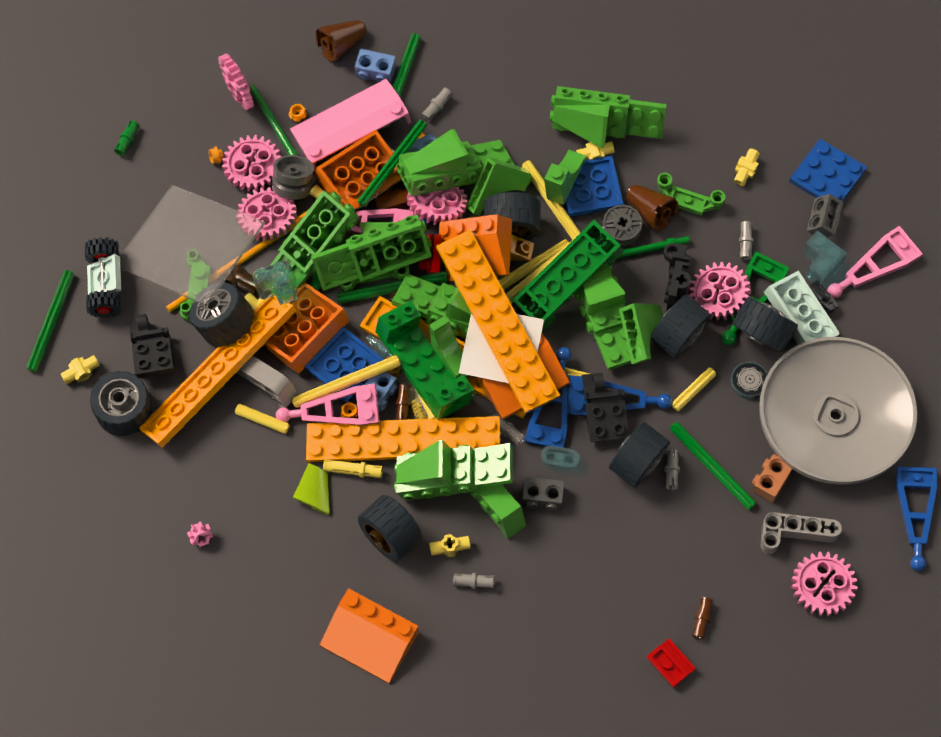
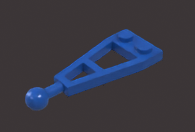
[525,347,572,450]
[567,375,672,415]
[896,466,937,571]

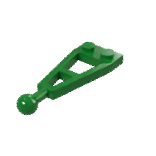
[721,252,790,345]

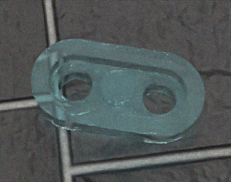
[541,446,580,470]

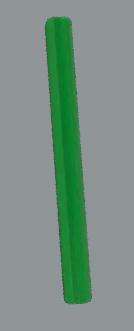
[385,33,421,128]
[357,120,427,207]
[27,270,74,372]
[337,271,448,304]
[670,422,756,510]

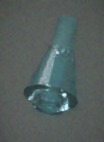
[366,335,392,359]

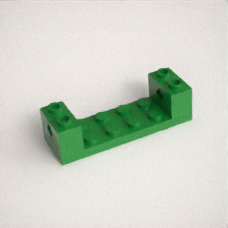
[513,220,624,332]
[375,301,474,420]

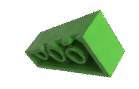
[469,484,526,539]

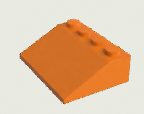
[314,130,401,209]
[439,214,512,282]
[263,282,350,374]
[475,332,570,419]
[320,588,419,684]

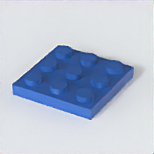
[789,139,867,201]
[565,156,624,217]
[305,326,384,403]

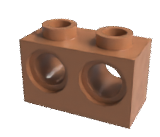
[752,454,793,503]

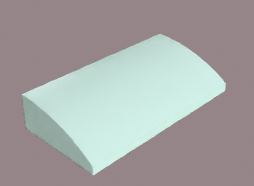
[764,271,840,345]

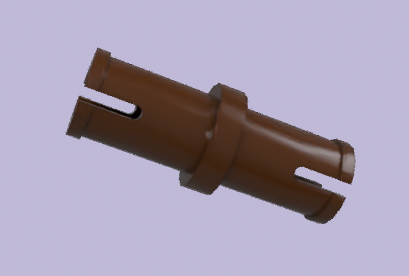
[395,384,411,420]
[692,597,713,639]

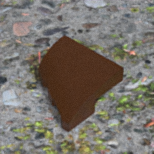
[373,186,410,210]

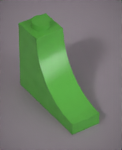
[544,150,586,205]
[466,157,532,216]
[619,303,663,364]
[429,315,471,379]

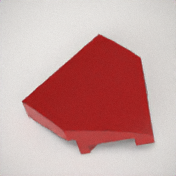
[419,234,442,273]

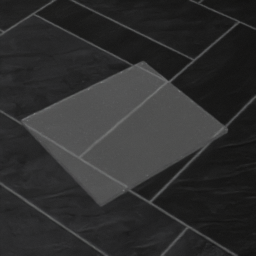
[120,185,265,305]

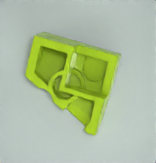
[293,463,330,516]

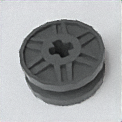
[602,205,642,247]

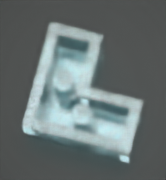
[803,231,847,285]
[252,260,298,305]

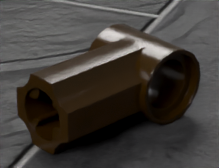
[224,264,264,296]

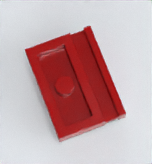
[646,638,696,688]

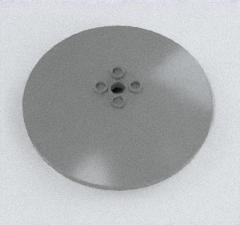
[759,337,917,485]

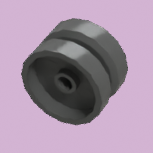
[272,155,314,200]

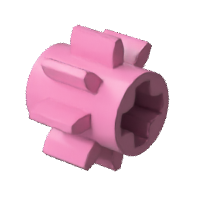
[187,521,213,548]

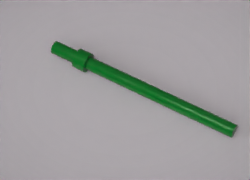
[250,85,300,156]
[617,236,690,259]

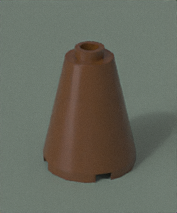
[315,20,367,61]
[626,185,678,231]

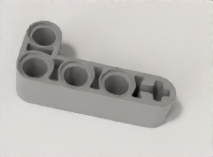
[237,356,298,408]
[760,512,842,554]

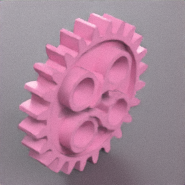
[218,54,254,110]
[222,135,281,192]
[407,186,468,225]
[236,187,297,241]
[689,262,751,321]
[791,552,857,616]

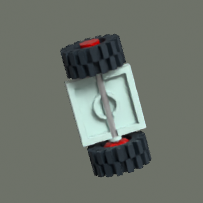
[85,237,121,318]

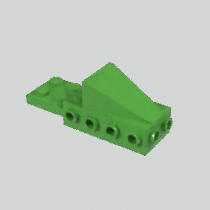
[549,86,667,148]
[397,129,514,196]
[260,191,359,300]
[311,215,432,291]
[573,262,631,371]
[392,273,471,339]
[394,440,513,501]

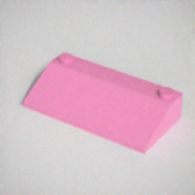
[290,79,411,172]

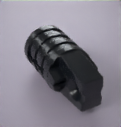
[809,280,838,314]

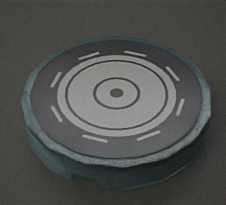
[730,361,768,399]

